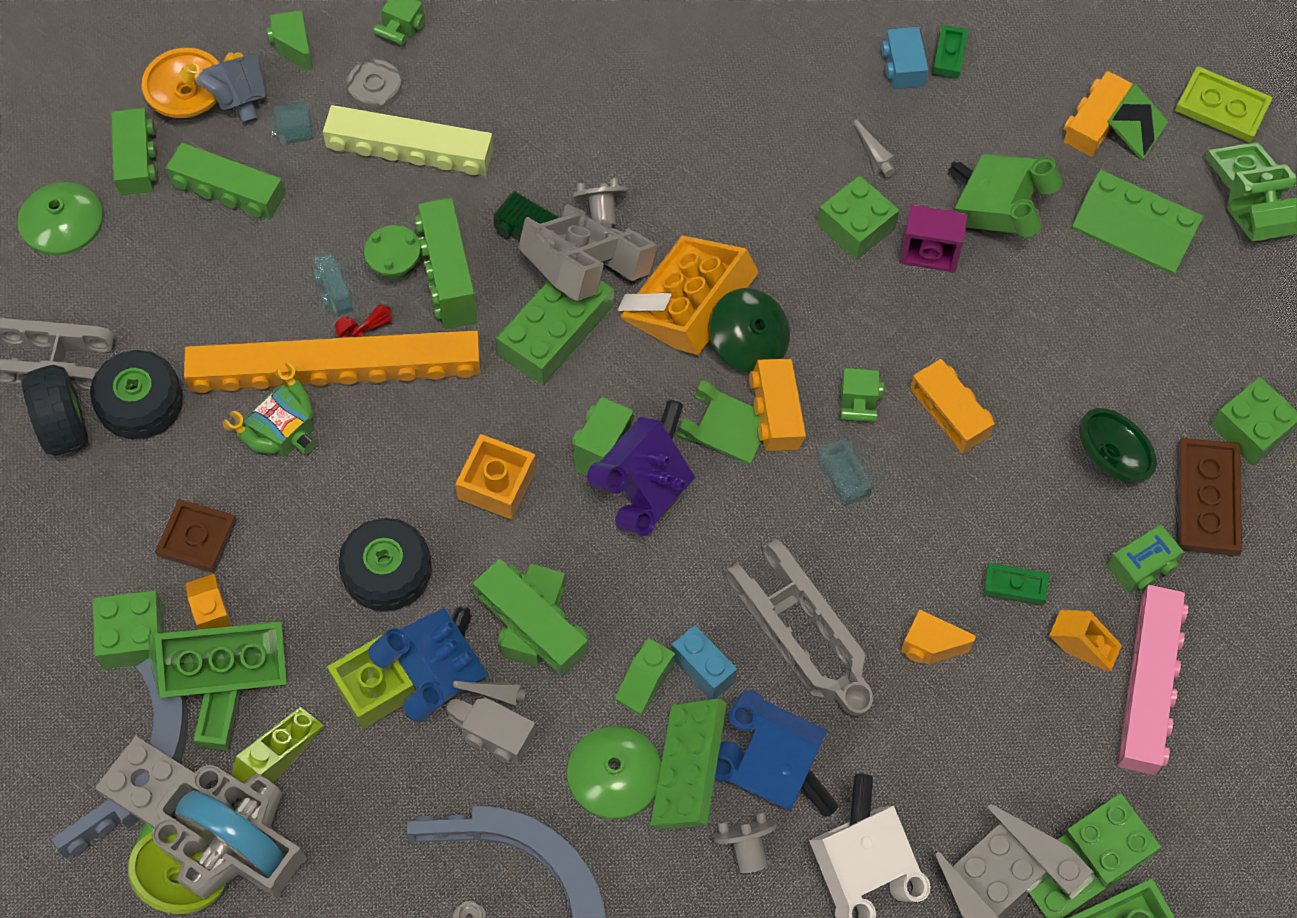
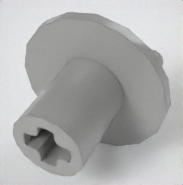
[572,178,628,226]
[713,812,777,873]

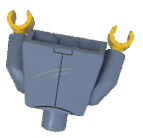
[179,52,266,122]

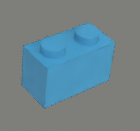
[881,27,928,89]
[671,625,737,699]

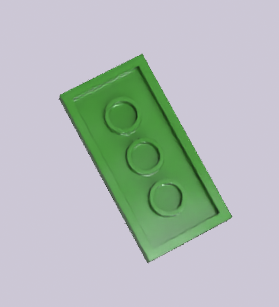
[650,698,727,830]

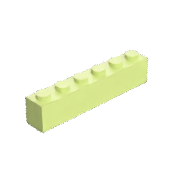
[323,105,494,176]

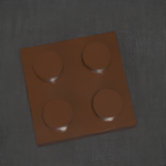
[155,499,237,573]

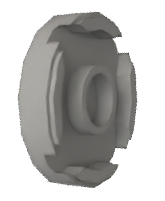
[347,59,402,109]

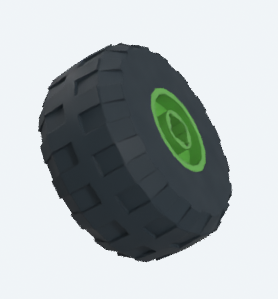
[90,350,183,439]
[21,364,88,456]
[338,518,432,612]

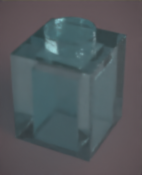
[270,101,313,145]

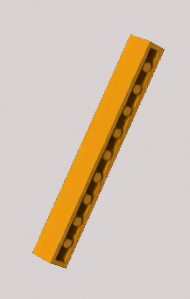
[184,330,481,393]

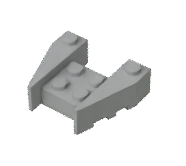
[518,205,658,301]
[935,804,1096,918]

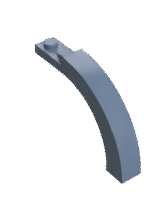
[51,658,188,858]
[407,806,606,918]

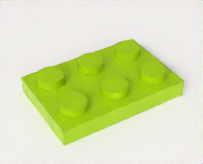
[1175,66,1273,143]

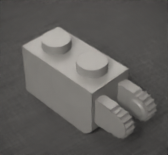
[446,697,536,765]

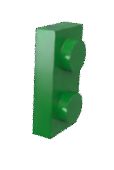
[933,25,969,78]
[983,563,1049,605]

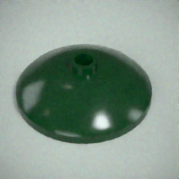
[708,288,790,374]
[1079,408,1157,483]

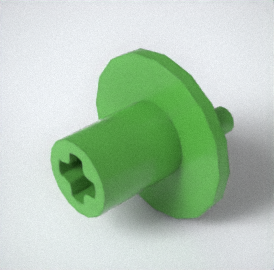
[364,225,421,279]

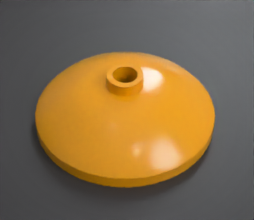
[141,48,219,118]

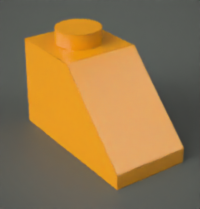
[185,573,232,630]
[901,609,976,665]
[1049,610,1122,671]

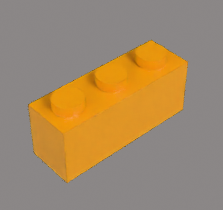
[1063,71,1132,157]
[749,359,806,451]
[910,359,995,454]

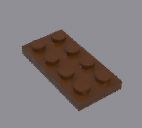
[1178,437,1242,556]

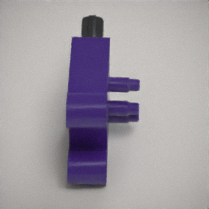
[587,400,695,536]

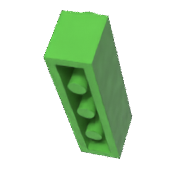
[166,142,285,220]
[472,558,588,677]

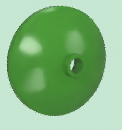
[17,182,103,256]
[567,726,661,820]

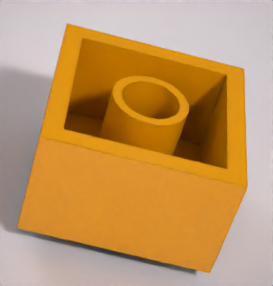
[455,434,537,520]

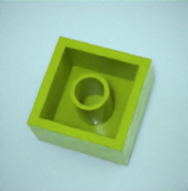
[327,635,415,730]

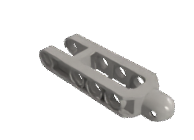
[0,318,115,391]
[725,539,873,717]

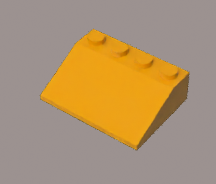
[621,235,759,355]

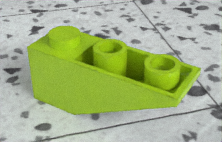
[231,707,324,783]

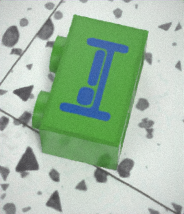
[1107,524,1184,594]

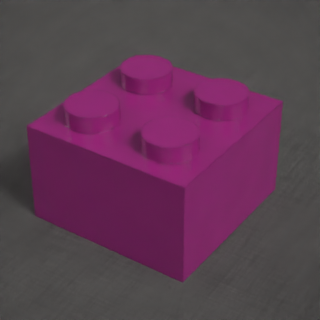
[899,205,967,273]

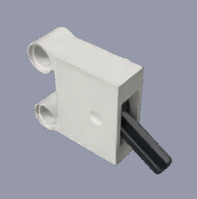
[809,773,930,918]

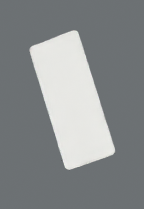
[618,293,672,311]

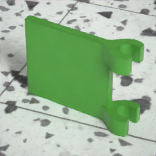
[677,380,761,465]

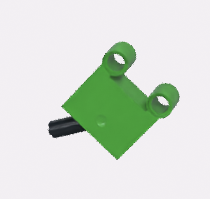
[949,154,1062,237]

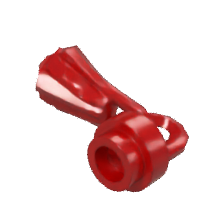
[334,304,392,338]

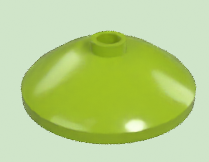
[128,831,226,914]

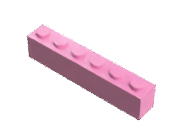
[1118,585,1188,775]

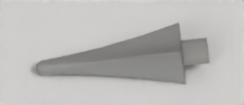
[853,120,895,177]
[453,681,525,706]

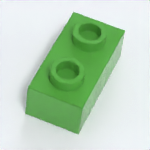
[194,690,241,752]

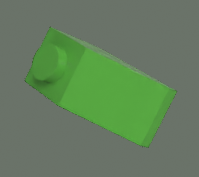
[267,10,313,70]
[615,637,675,716]

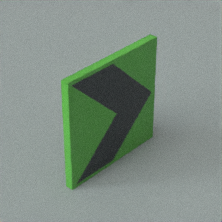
[1107,83,1168,160]

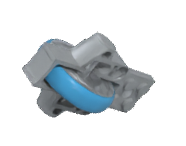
[95,736,307,899]

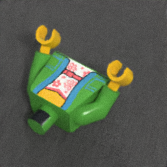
[222,363,316,456]

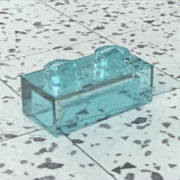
[311,251,353,318]
[818,438,873,506]

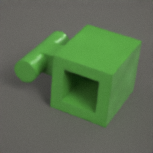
[373,0,426,45]
[840,368,884,422]

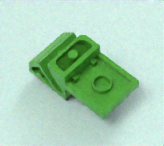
[1206,142,1297,242]
[1029,793,1161,918]

